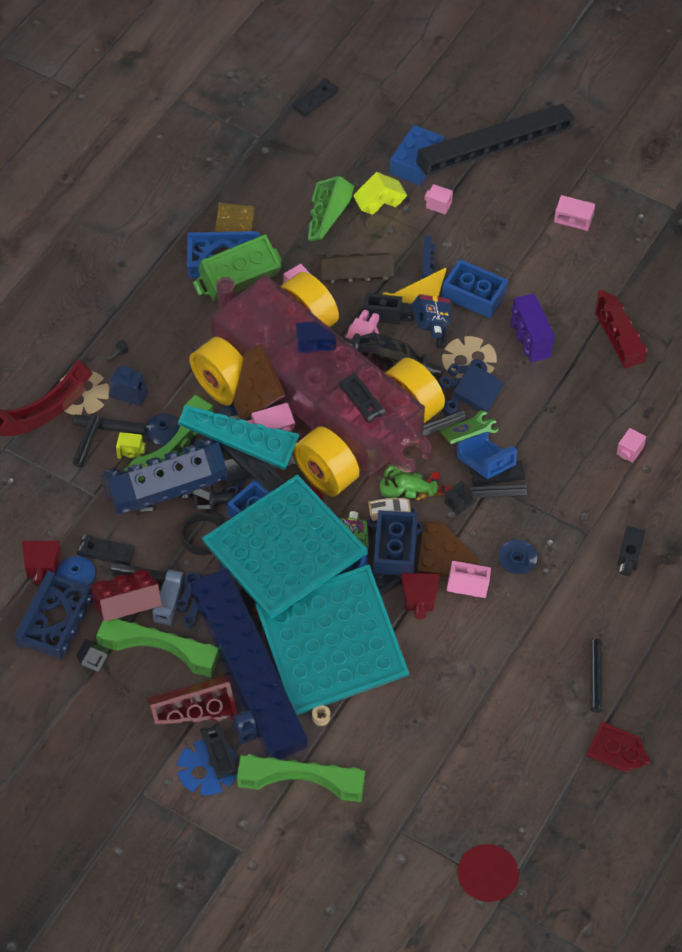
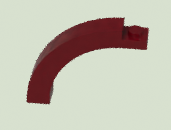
[0,360,93,436]

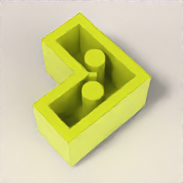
[353,172,407,215]

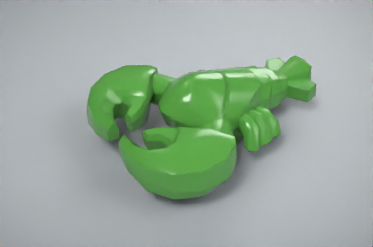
[380,461,438,498]

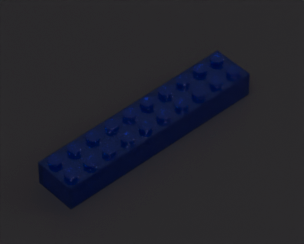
[191,568,308,760]

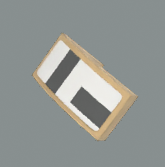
[369,498,411,521]

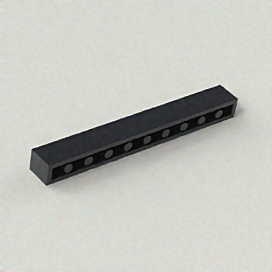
[416,103,574,176]

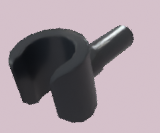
[106,340,128,362]

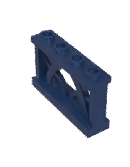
[14,571,93,660]

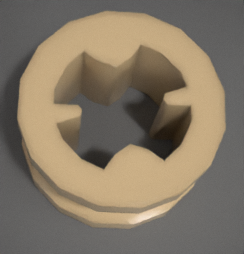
[312,705,330,726]

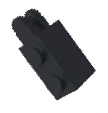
[364,293,415,324]

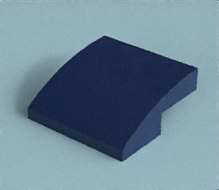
[452,364,504,412]

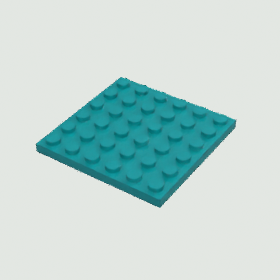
[202,474,368,619]
[255,565,410,716]

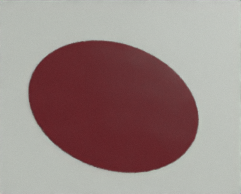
[457,844,519,902]

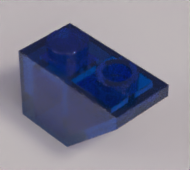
[296,321,336,353]

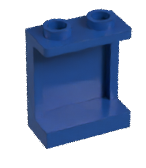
[457,432,517,479]

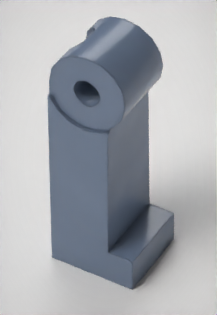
[153,569,184,626]

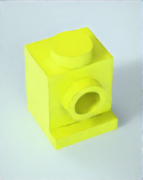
[116,432,146,459]

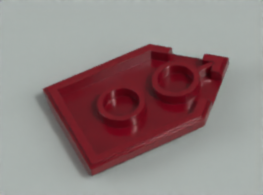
[586,721,651,772]

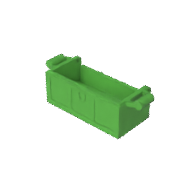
[193,234,282,301]

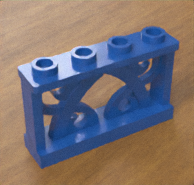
[187,231,259,278]

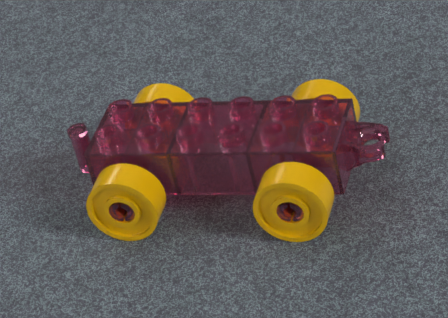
[189,272,445,497]

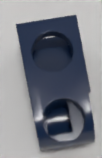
[232,710,257,745]

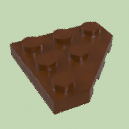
[234,344,286,420]
[418,521,478,578]

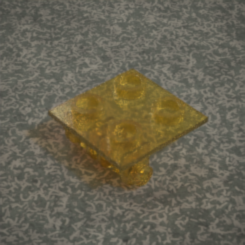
[215,203,254,232]

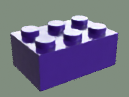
[510,293,554,363]

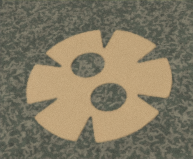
[442,336,497,378]
[60,371,109,415]

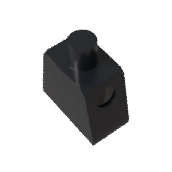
[617,526,646,576]

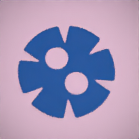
[177,740,238,795]

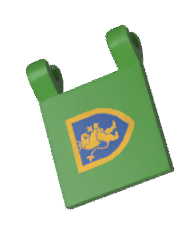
[439,410,499,444]

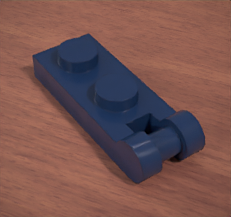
[422,236,435,279]

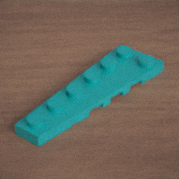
[178,405,299,470]

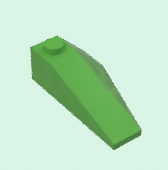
[308,176,355,242]

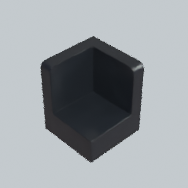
[444,481,474,515]
[76,639,108,672]

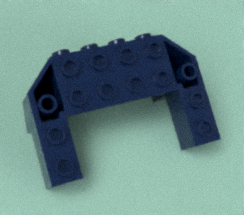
[100,438,227,515]

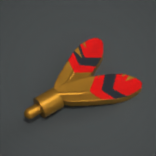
[415,472,452,501]

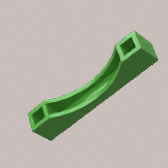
[124,395,213,483]
[96,618,220,678]
[237,755,365,802]

